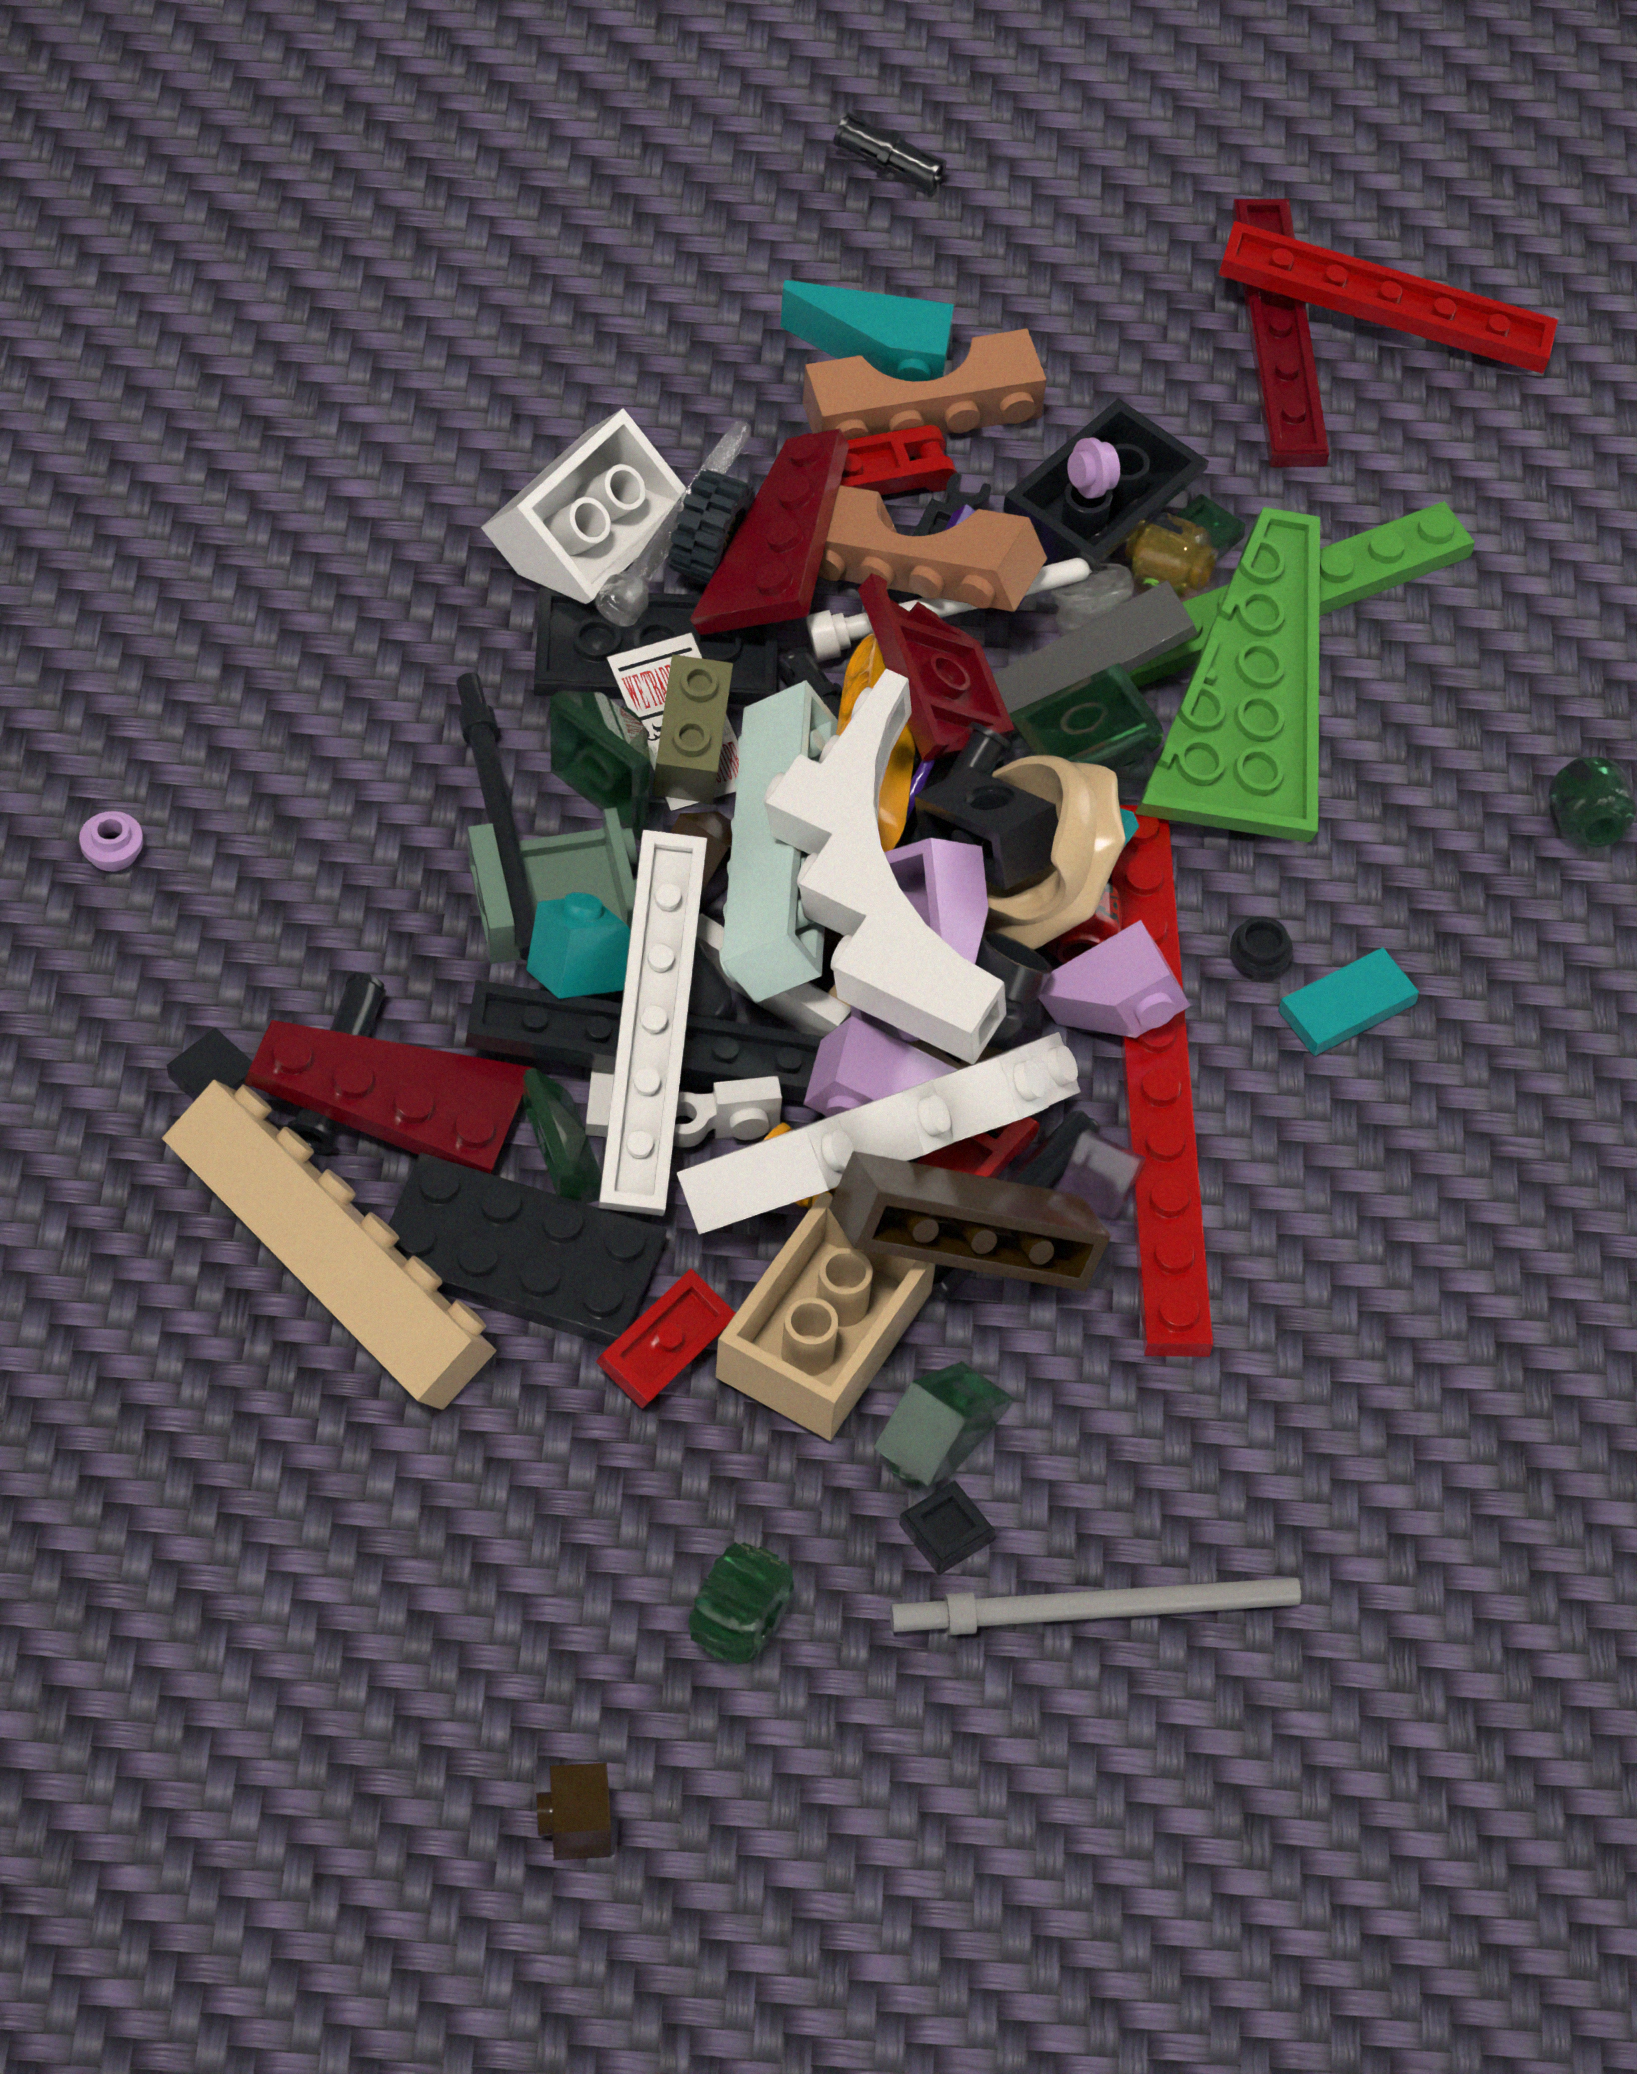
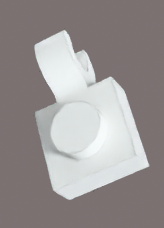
[673,1076,782,1147]

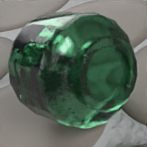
[1548,756,1637,848]

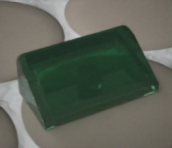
[523,1068,602,1204]

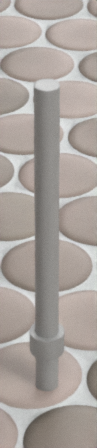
[890,1578,1301,1635]

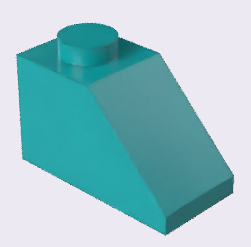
[526,892,631,999]

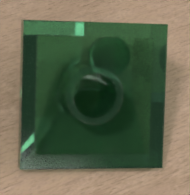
[1009,663,1164,770]
[550,691,650,841]

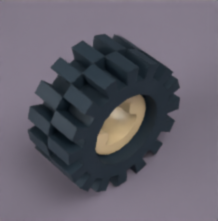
[668,469,755,583]

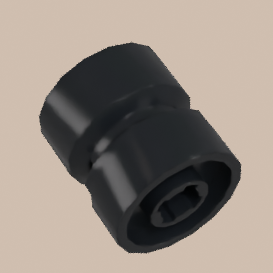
[975,930,1053,1050]

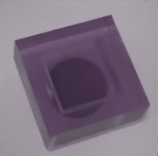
[1057,1130,1146,1219]

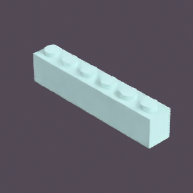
[719,680,838,1003]

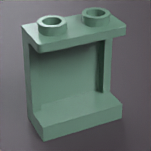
[468,808,637,964]

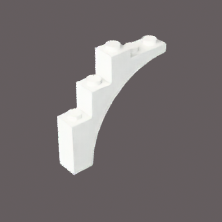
[764,668,1006,1065]
[677,1032,1081,1234]

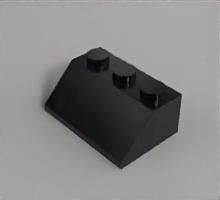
[1003,398,1209,568]

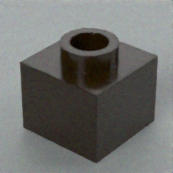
[536,1762,611,1861]

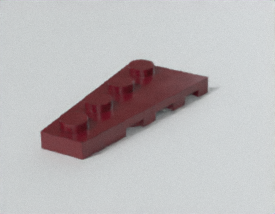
[690,428,849,635]

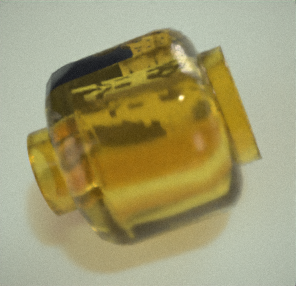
[1125,512,1218,599]

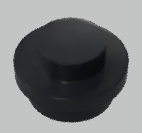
[1230,916,1293,977]

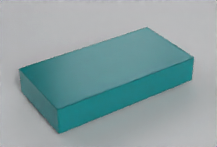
[1278,947,1419,1057]

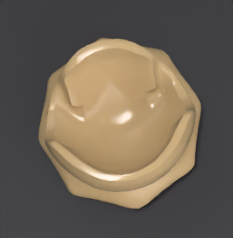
[983,755,1126,950]

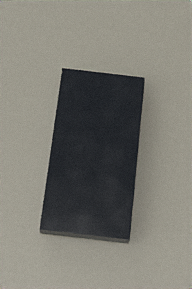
[534,588,778,705]

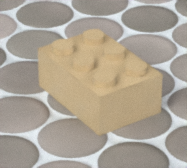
[716,1192,936,1441]

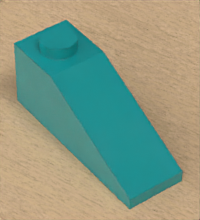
[780,280,954,382]

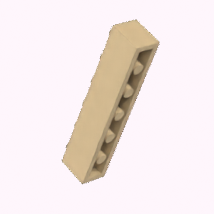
[162,1080,497,1410]

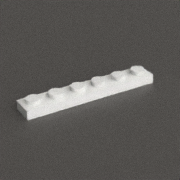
[598,830,707,1216]

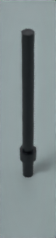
[456,673,536,961]

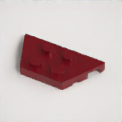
[858,573,1015,762]

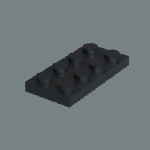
[388,1152,667,1346]

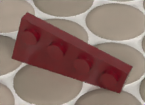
[245,1020,533,1174]

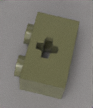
[652,654,733,805]

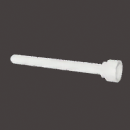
[806,558,1090,662]

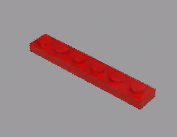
[1218,221,1558,374]

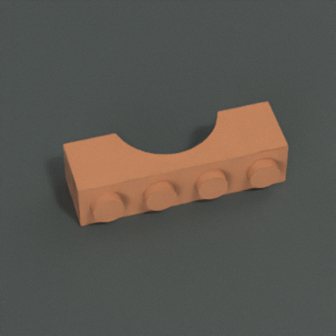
[802,329,1046,440]
[818,485,1047,612]

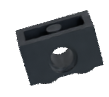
[914,766,1059,890]

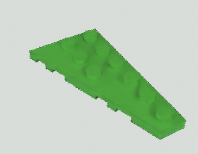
[1135,507,1320,843]

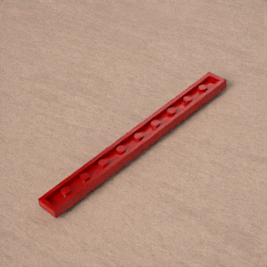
[1108,805,1213,1357]

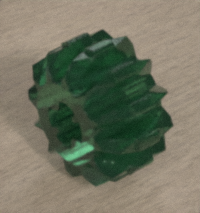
[688,1542,794,1665]

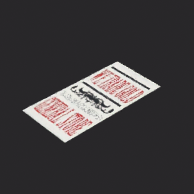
[607,633,740,811]

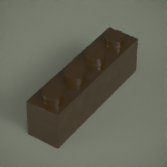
[829,1151,1111,1292]

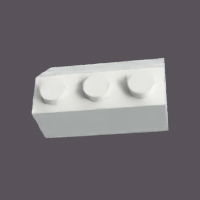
[481,408,690,604]

